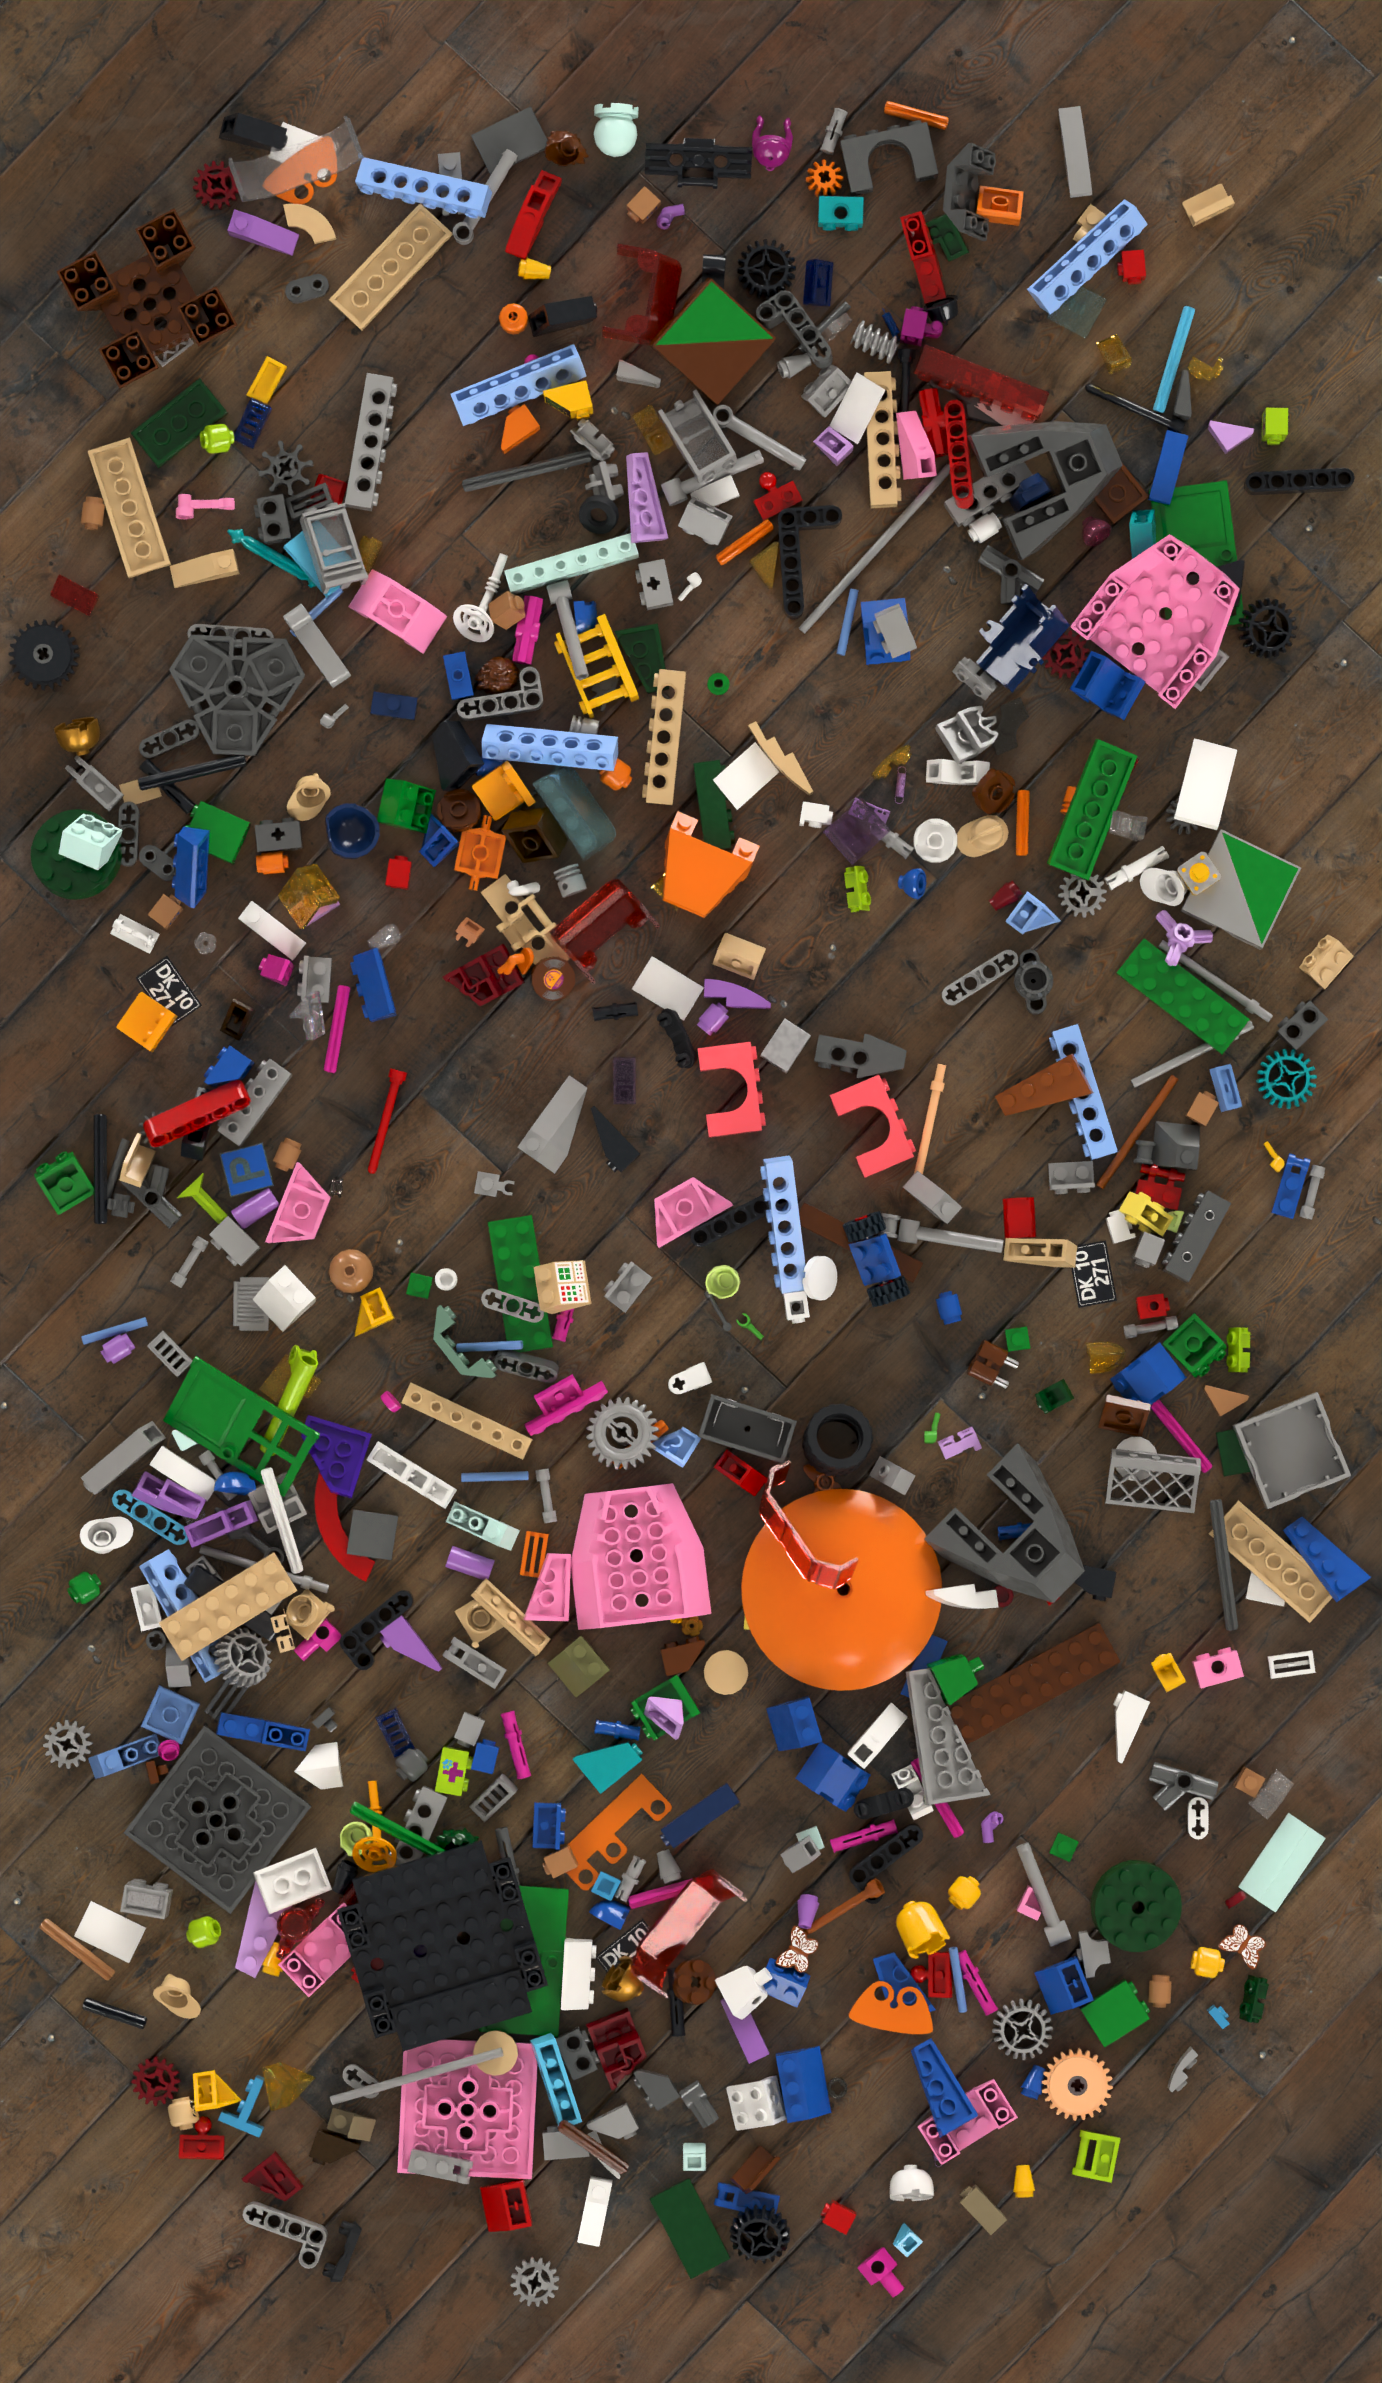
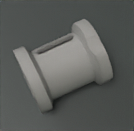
[878,1213,901,1238]

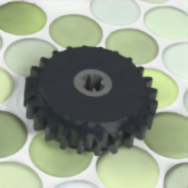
[9,619,80,691]

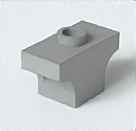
[869,1456,915,1495]
[1076,1930,1111,1978]

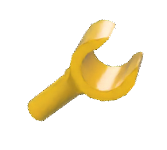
[1264,1141,1285,1172]

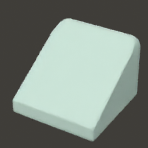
[172,1430,198,1451]
[796,1826,825,1850]
[683,2143,706,2171]

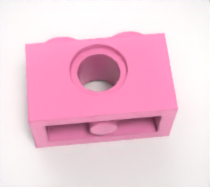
[1192,1647,1244,1688]

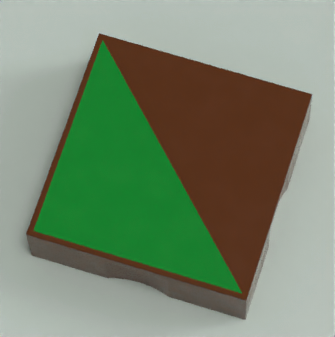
[648,278,776,405]

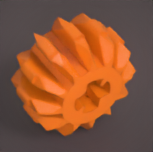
[806,160,844,197]

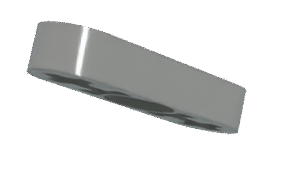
[481,1289,544,1323]

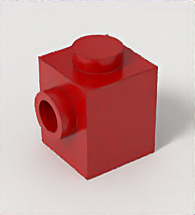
[1117,249,1146,285]
[1135,1293,1170,1320]

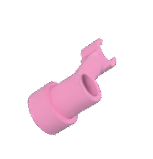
[176,494,235,520]

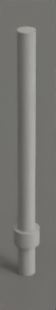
[1158,940,1273,1022]
[1131,1021,1254,1088]
[199,1545,329,1593]

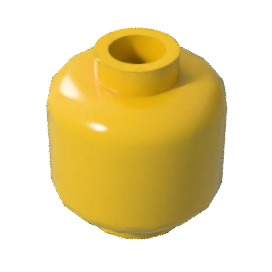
[948,1876,981,1910]
[1191,1947,1225,1978]

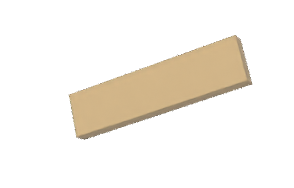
[471,1578,551,1656]

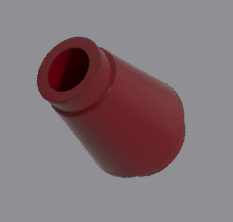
[989,880,1023,911]

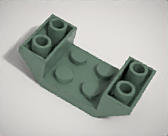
[433,1305,498,1378]

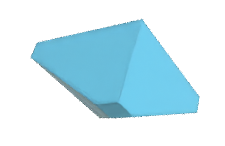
[893,2223,923,2257]

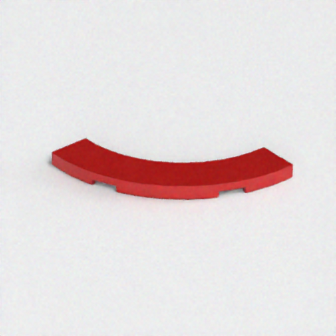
[315,1472,376,1582]

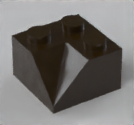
[502,807,568,863]

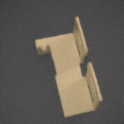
[271,1609,295,1653]

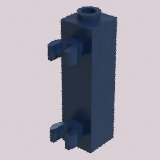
[660,1782,740,1848]

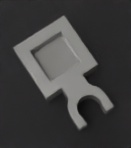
[474,1171,515,1197]

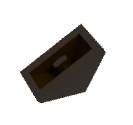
[220,999,256,1041]

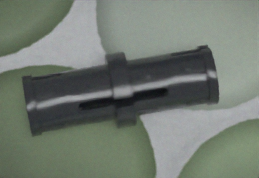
[592,1002,638,1022]

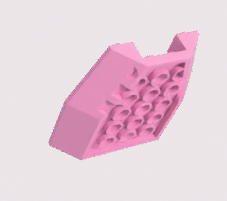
[1070,534,1240,709]
[571,1483,711,1630]

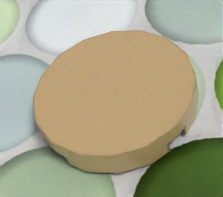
[704,1650,748,1695]
[473,2030,518,2076]

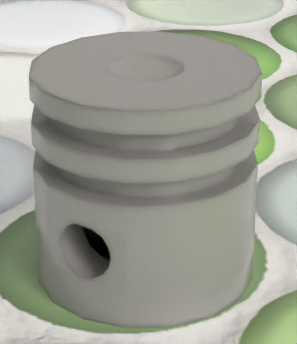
[569,715,600,735]
[553,863,587,898]

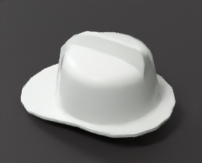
[1140,868,1188,906]
[80,1517,134,1554]

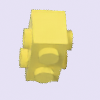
[1119,1191,1174,1237]

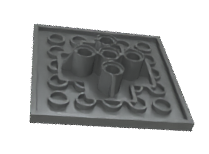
[124,1725,312,1914]

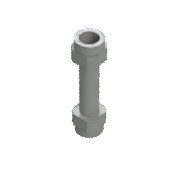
[1299,1165,1325,1220]
[170,1236,209,1288]
[1123,1316,1178,1339]
[199,1450,238,1501]
[536,1468,557,1523]

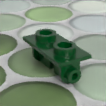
[1239,1974,1269,2023]

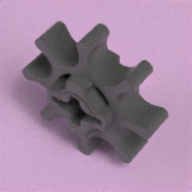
[258,441,314,497]

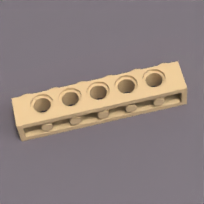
[864,371,901,508]
[642,669,686,805]
[401,1383,533,1460]

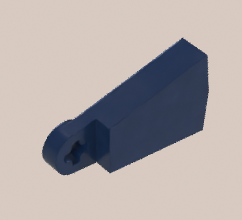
[1009,473,1055,512]

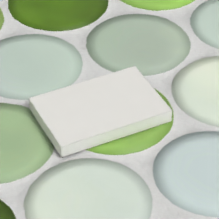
[253,1848,332,1914]

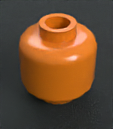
[499,303,528,335]
[598,758,632,791]

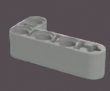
[283,604,351,688]
[457,667,543,721]
[243,2201,328,2269]

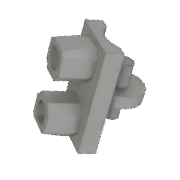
[585,461,624,501]

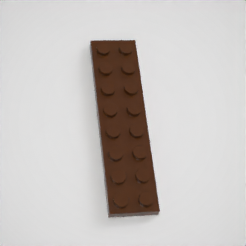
[946,1623,1120,1745]

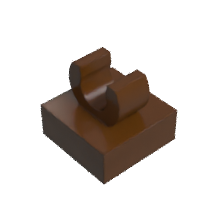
[145,1760,169,1784]

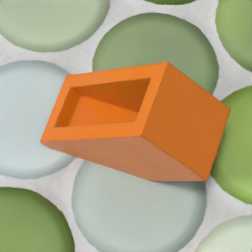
[501,404,540,454]

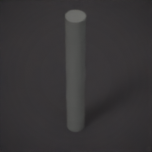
[798,301,851,354]
[107,1138,130,1203]

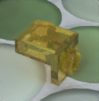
[1188,357,1224,381]

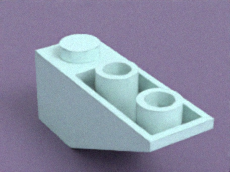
[446,1501,520,1551]

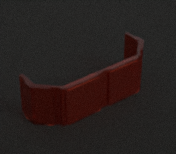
[759,1460,858,1589]
[630,1869,747,1998]

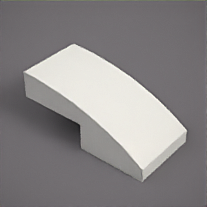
[690,475,740,507]

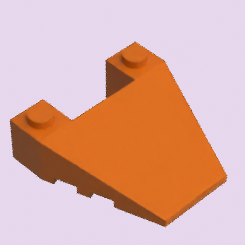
[663,812,760,918]

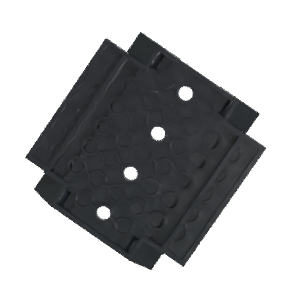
[337,1840,548,2051]

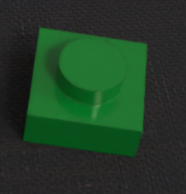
[406,1273,433,1299]
[1005,1327,1030,1352]
[1049,1832,1079,1862]

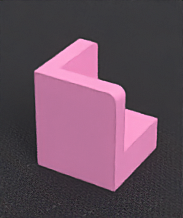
[1016,1885,1041,1921]

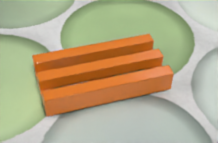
[520,1531,549,1578]

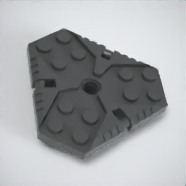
[169,635,306,756]

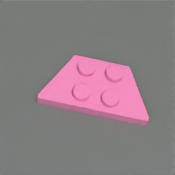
[265,1162,331,1243]
[654,1177,733,1248]

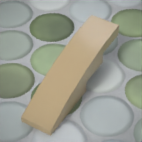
[748,721,813,796]

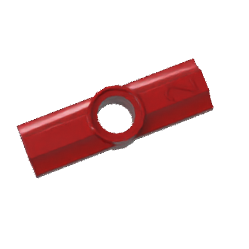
[918,388,948,458]

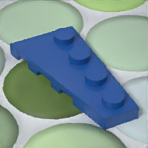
[1283,1517,1371,1602]
[911,2038,978,2138]

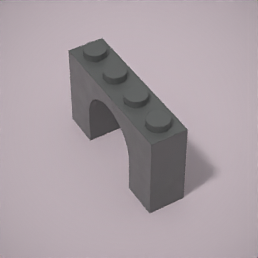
[840,120,938,197]

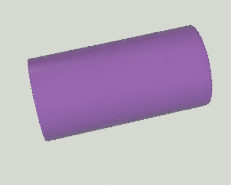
[231,1187,280,1230]
[445,1546,495,1580]

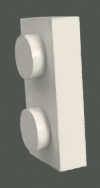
[131,1584,162,1632]

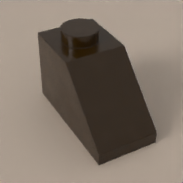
[309,2128,361,2165]

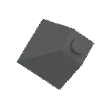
[1152,1121,1200,1170]

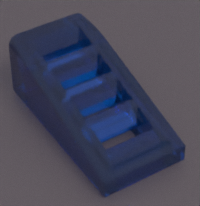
[234,398,272,449]
[375,1708,415,1758]

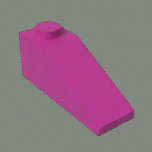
[258,954,295,986]

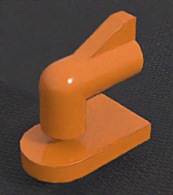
[497,947,534,975]

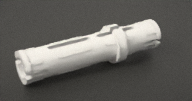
[1104,846,1169,890]

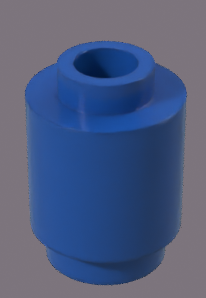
[936,1291,962,1325]

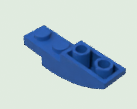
[216,1712,310,1752]

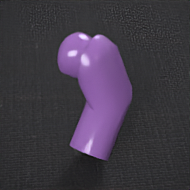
[981,1811,1004,1843]

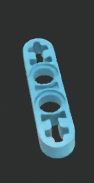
[112,1489,188,1545]

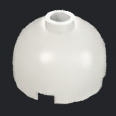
[889,2165,934,2201]

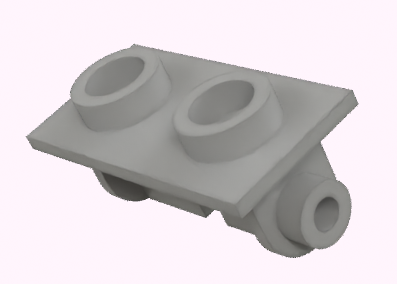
[570,418,615,462]
[952,657,998,701]

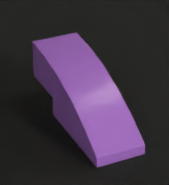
[704,979,771,1009]
[131,1471,206,1519]
[184,1500,259,1548]
[720,1998,769,2064]

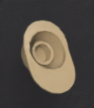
[287,773,331,821]
[957,815,1009,857]
[153,1974,201,2019]

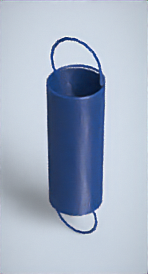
[882,308,900,341]

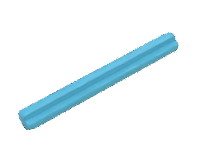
[1153,306,1195,413]

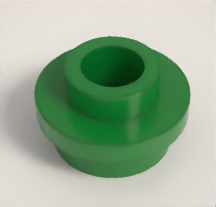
[707,673,730,695]

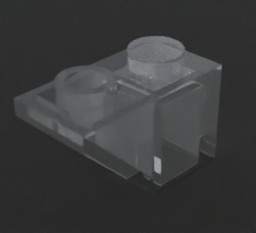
[1248,1769,1294,1820]

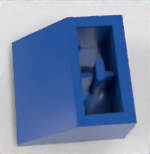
[204,1045,255,1087]
[1034,1956,1094,2015]

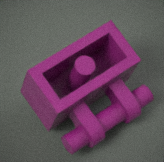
[900,306,943,347]

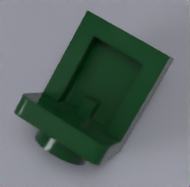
[1035,1379,1074,1414]

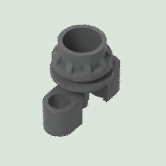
[1014,949,1053,1015]

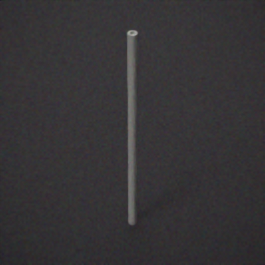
[799,464,950,634]

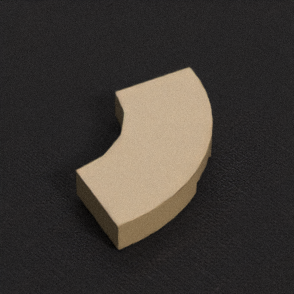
[283,204,336,244]

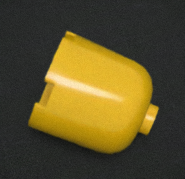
[896,1901,950,1958]

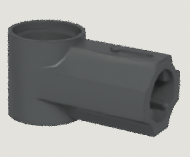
[679,2080,719,2128]

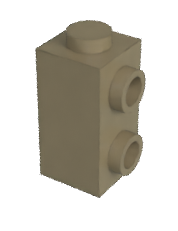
[959,2184,1007,2235]

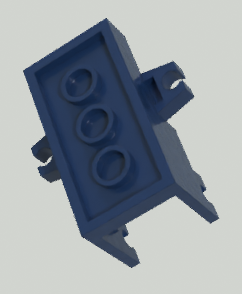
[976,584,1070,692]

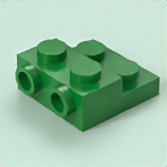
[34,1151,94,1215]
[1162,1313,1227,1378]

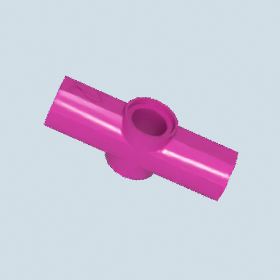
[512,596,543,665]

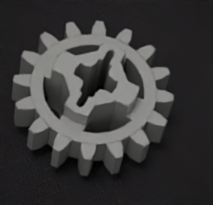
[1058,874,1107,918]
[43,1720,93,1769]
[511,2257,559,2307]

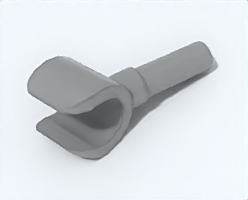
[320,704,349,728]

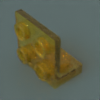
[278,864,340,929]

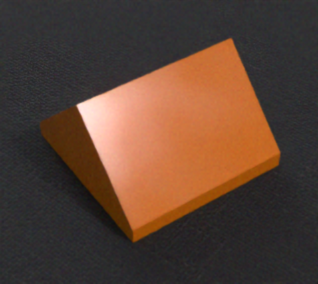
[976,186,1024,226]

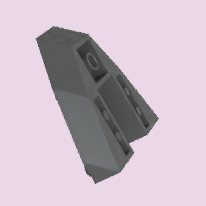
[967,421,1123,560]
[924,1443,1085,1603]

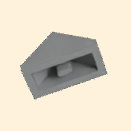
[165,1643,191,1688]

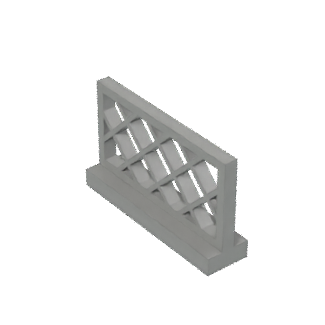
[1105,1449,1201,1513]

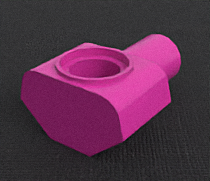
[294,1618,342,1661]
[858,2247,904,2298]

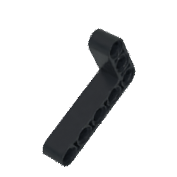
[778,505,842,620]

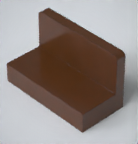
[730,2145,781,2194]

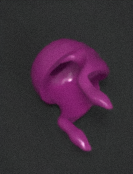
[752,115,793,171]

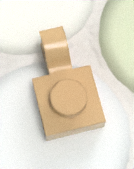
[1073,204,1107,242]

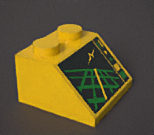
[543,380,593,421]

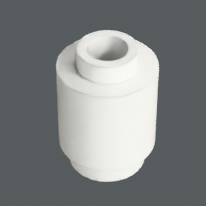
[968,512,1002,543]

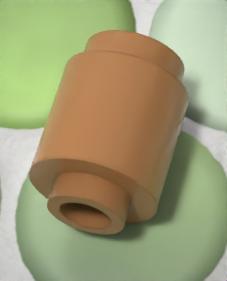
[81,497,105,530]
[273,1137,302,1172]
[1148,1975,1172,2008]

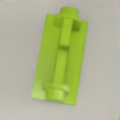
[844,866,871,912]
[1226,1327,1250,1372]

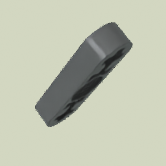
[139,719,200,759]
[118,802,140,867]
[494,1350,559,1383]

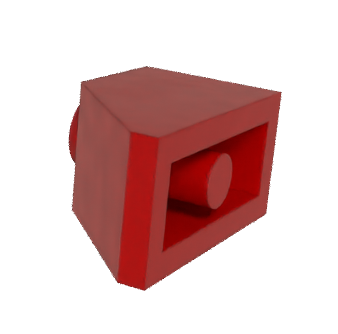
[714,1449,768,1496]

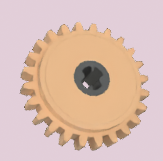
[1042,2048,1113,2121]

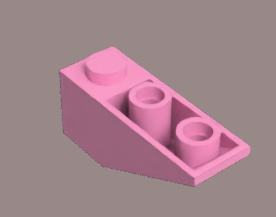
[896,411,937,480]

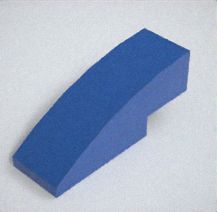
[1148,430,1188,505]

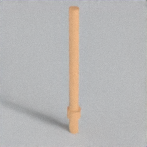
[910,1064,946,1195]

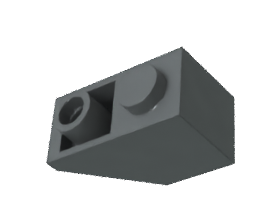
[632,2068,680,2111]

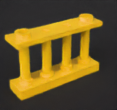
[554,614,639,719]

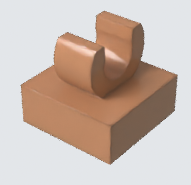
[456,917,485,947]

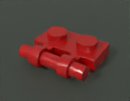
[1135,1164,1185,1211]

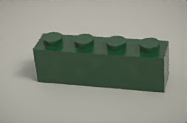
[693,760,735,851]

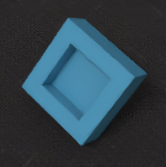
[591,1871,621,1901]
[1207,2004,1230,2029]

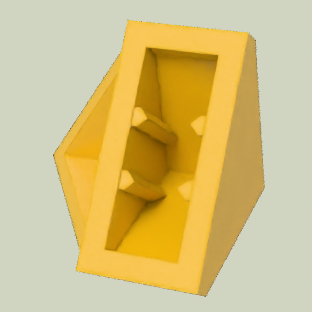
[355,1287,395,1337]
[193,2070,241,2112]

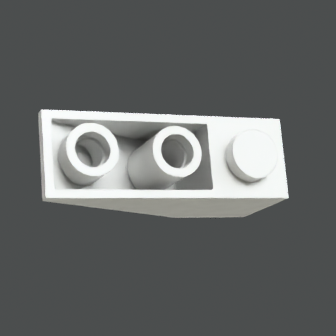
[847,1703,908,1769]

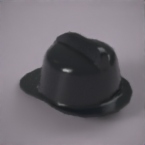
[923,295,958,325]

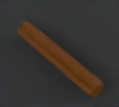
[557,2120,629,2174]

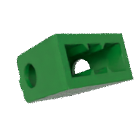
[926,1654,984,1705]

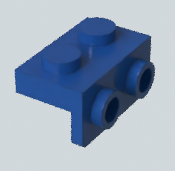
[533,1802,566,1850]
[763,1958,811,2007]

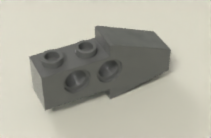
[814,1034,907,1079]

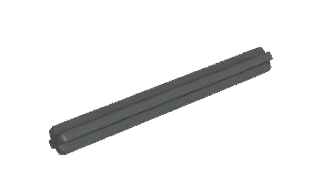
[462,449,592,492]
[1210,1499,1238,1631]

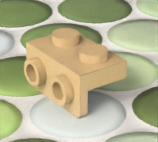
[1299,935,1354,989]

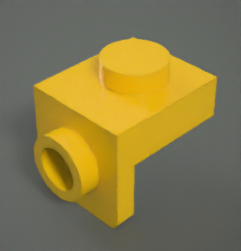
[1151,1653,1186,1693]

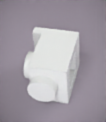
[799,802,833,828]
[1105,1210,1136,1244]
[783,1291,810,1324]

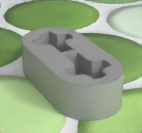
[343,2064,379,2098]

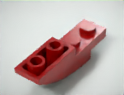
[505,170,562,260]
[900,211,947,304]

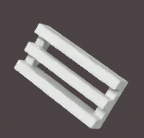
[1267,1650,1316,1679]

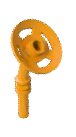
[352,1781,397,1873]

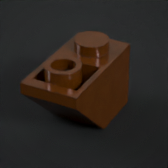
[661,1636,705,1676]

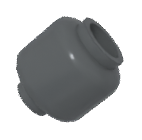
[395,1748,429,1782]

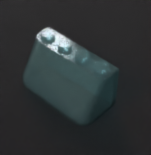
[532,767,616,861]

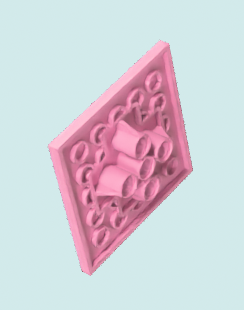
[397,2039,538,2179]

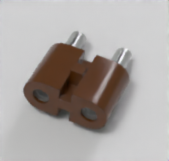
[967,1339,1019,1389]

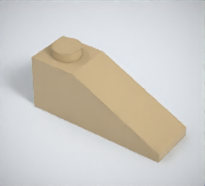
[170,549,240,588]
[1003,1238,1077,1268]

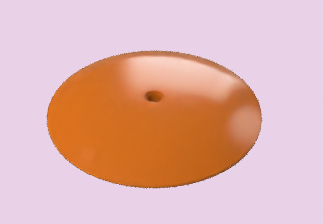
[741,1489,942,1691]

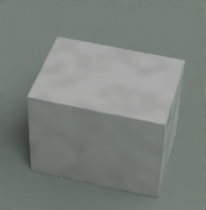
[760,1019,811,1073]

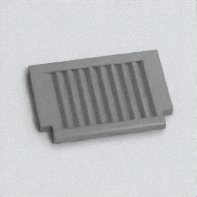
[233,1277,269,1331]

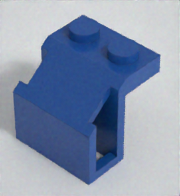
[861,598,911,665]
[1070,651,1145,720]
[1110,1342,1187,1405]
[795,1742,871,1812]

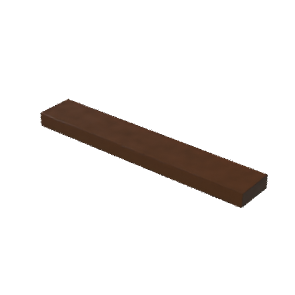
[799,1203,923,1283]

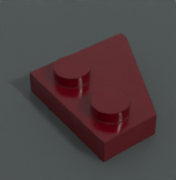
[242,2151,303,2201]

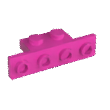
[524,1374,608,1436]

